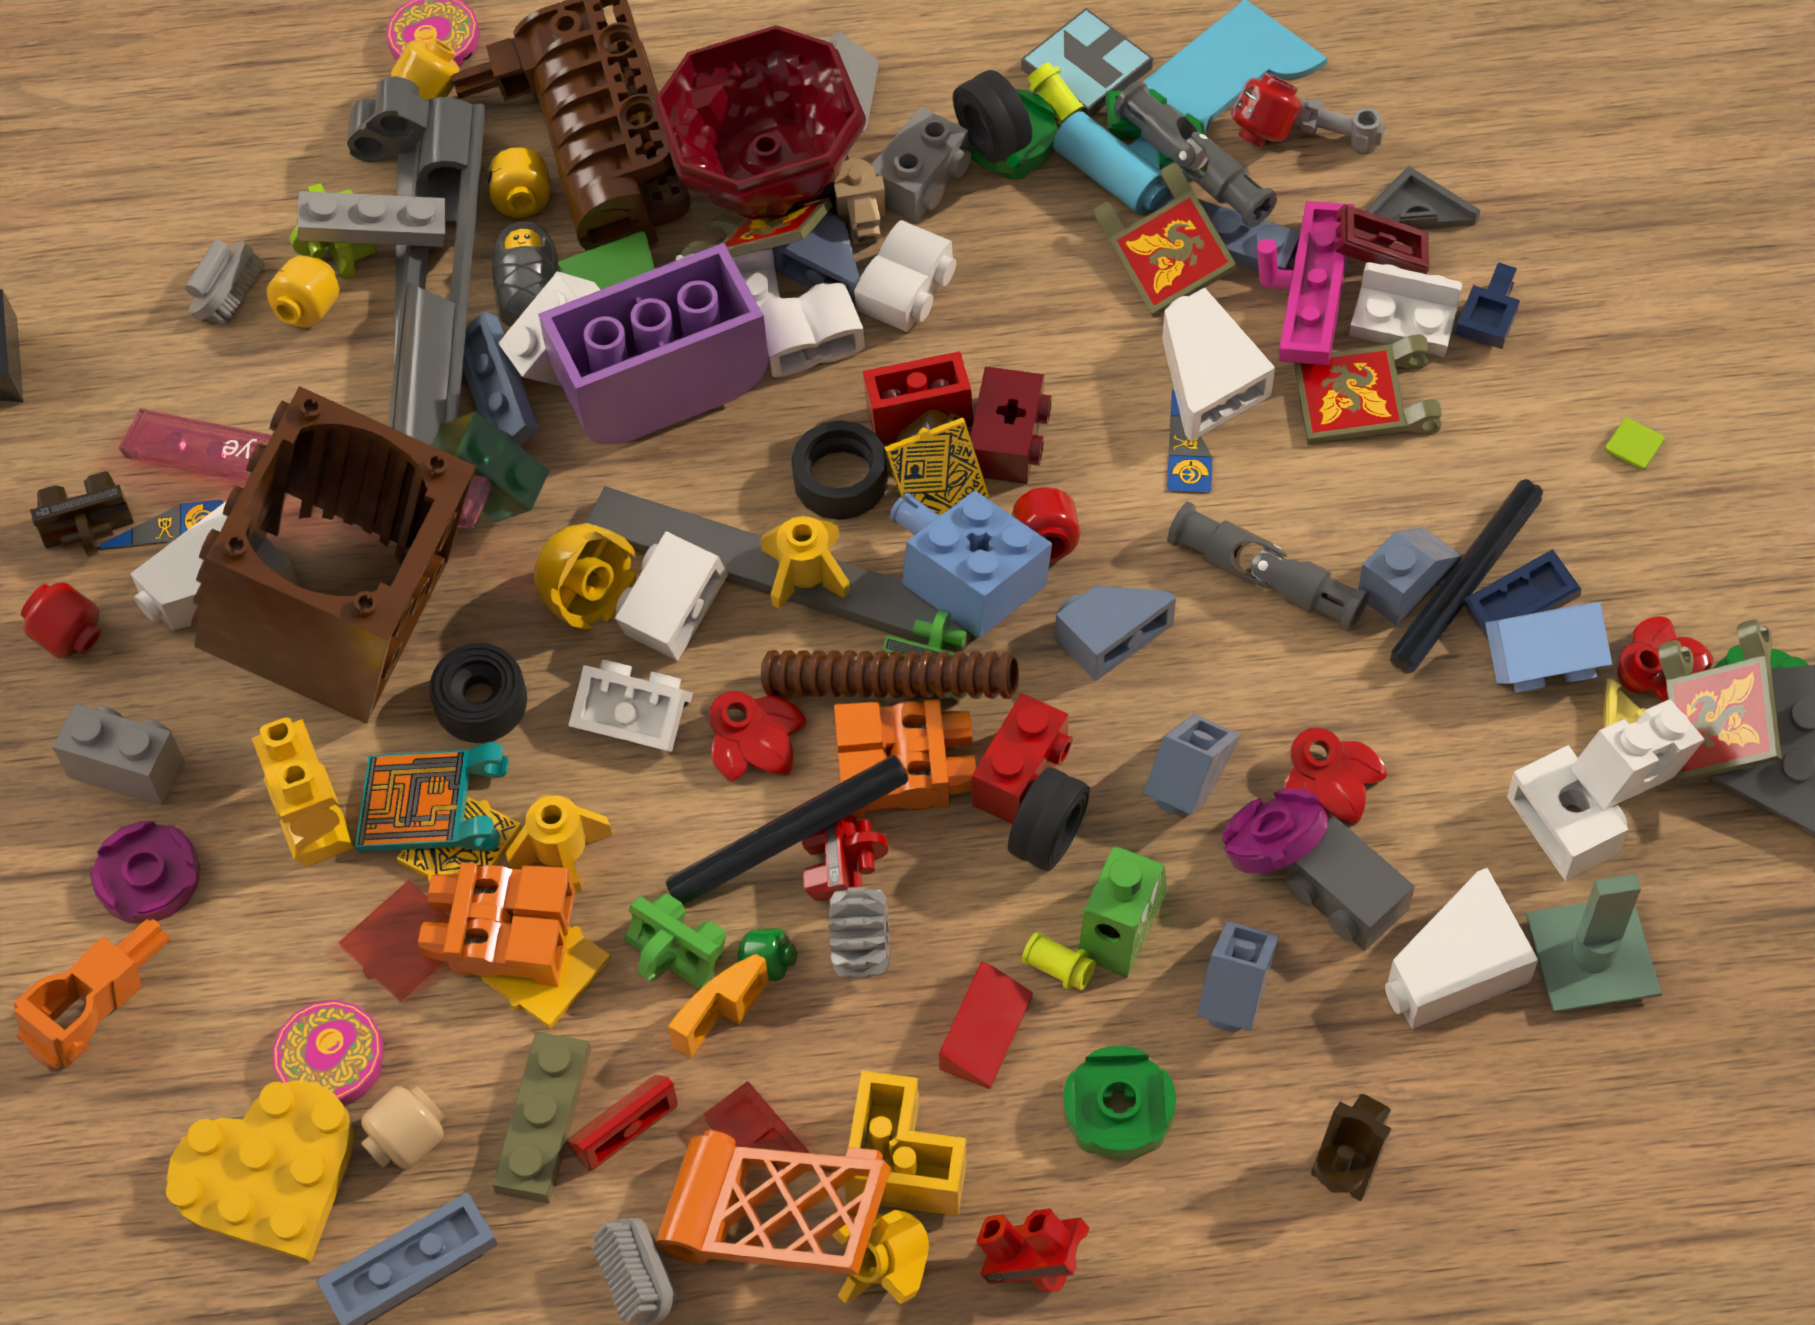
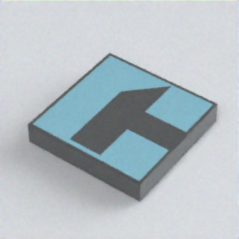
[1021,8,1153,118]

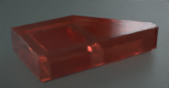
[704,1081,810,1153]

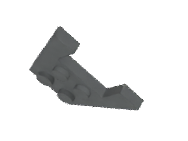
[1710,665,1815,838]

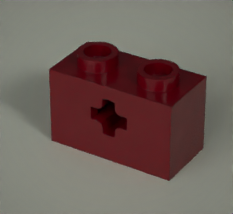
[970,366,1052,484]

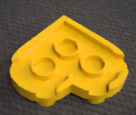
[166,1080,355,1263]

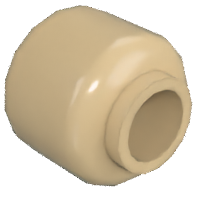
[360,1085,446,1169]

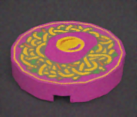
[386,0,480,67]
[272,1000,384,1106]

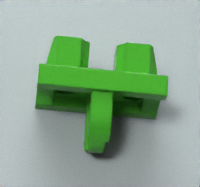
[624,893,727,990]

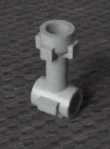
[1294,98,1385,154]

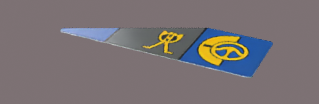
[1167,390,1212,492]
[99,500,223,548]

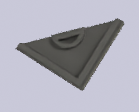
[1355,166,1481,233]

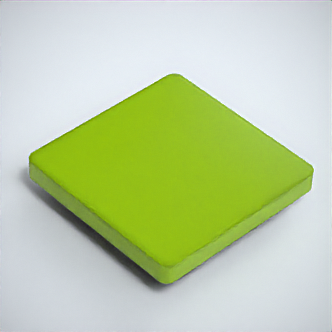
[1605,417,1665,470]

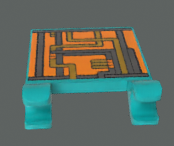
[355,742,509,852]

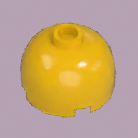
[533,523,637,630]

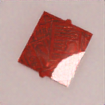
[339,880,450,1002]

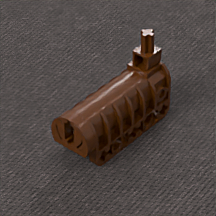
[451,0,691,251]

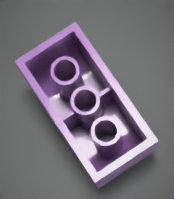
[538,243,768,445]

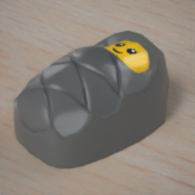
[492,222,560,327]

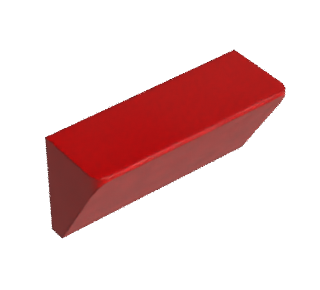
[939,962,1033,1089]
[567,1075,678,1171]

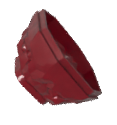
[653,25,866,219]

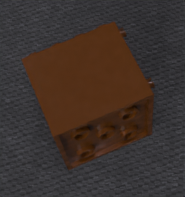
[191,386,476,724]

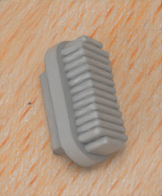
[185,240,264,325]
[591,1217,679,1325]

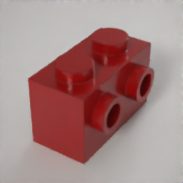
[863,351,974,445]
[972,693,1073,824]

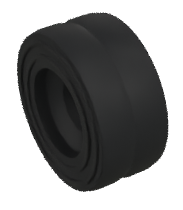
[952,70,1033,163]
[429,643,527,743]
[1008,767,1090,871]

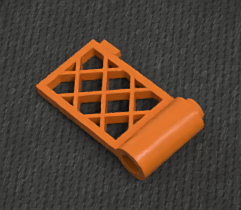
[655,1130,891,1275]

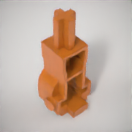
[13,919,170,1070]

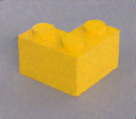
[844,1070,967,1217]

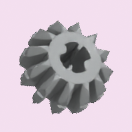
[828,887,891,979]

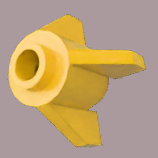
[760,516,850,610]
[506,794,612,894]
[824,1210,929,1304]

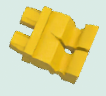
[251,717,355,867]

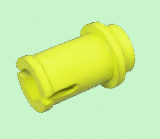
[1027,62,1084,125]
[1022,932,1096,991]

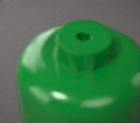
[738,928,797,981]

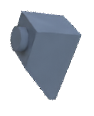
[773,203,859,310]
[1358,527,1463,626]
[1055,586,1176,682]
[1143,714,1241,815]
[1197,921,1279,1032]

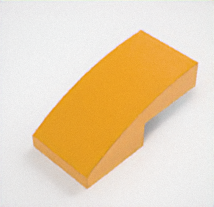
[668,954,769,1058]

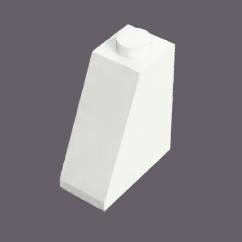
[1162,288,1275,441]
[131,502,299,631]
[1385,868,1538,1029]

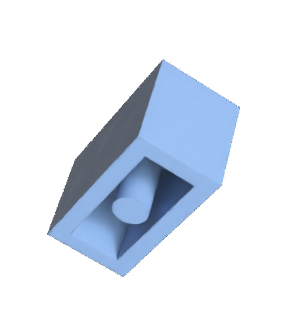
[1485,602,1612,692]

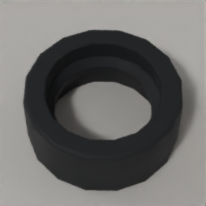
[791,420,888,520]

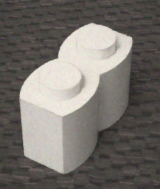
[854,220,956,332]
[759,283,865,377]

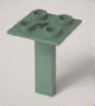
[1525,874,1662,1013]

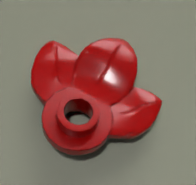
[1617,616,1714,702]
[709,691,806,782]
[1283,727,1387,825]

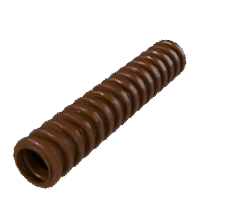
[761,650,1019,699]

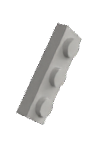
[298,191,445,247]

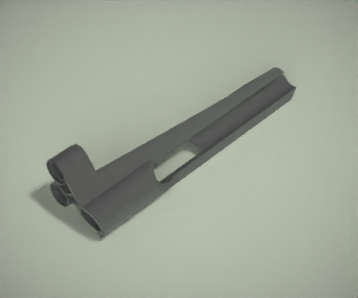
[347,76,485,456]

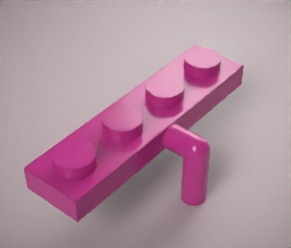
[1257,201,1354,365]

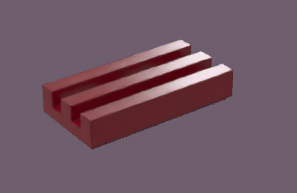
[1336,204,1429,274]

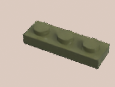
[492,1032,591,1203]

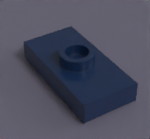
[1464,549,1581,642]

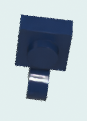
[1455,262,1520,349]

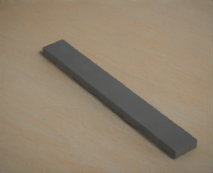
[586,486,972,653]

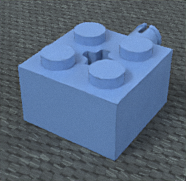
[890,490,1052,638]

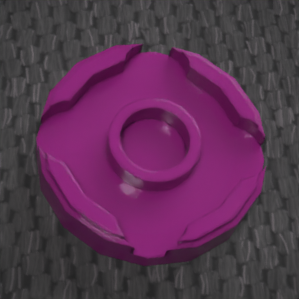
[1222,789,1328,873]
[90,821,201,923]

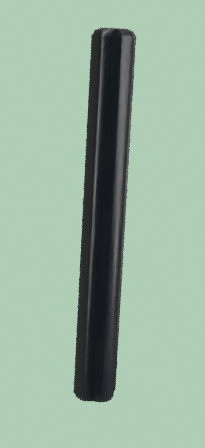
[1390,479,1543,673]
[666,755,909,905]

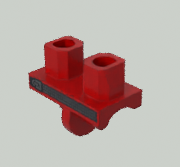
[801,814,889,901]
[976,1208,1090,1293]

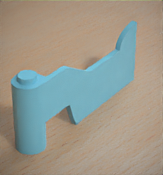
[1053,0,1327,215]

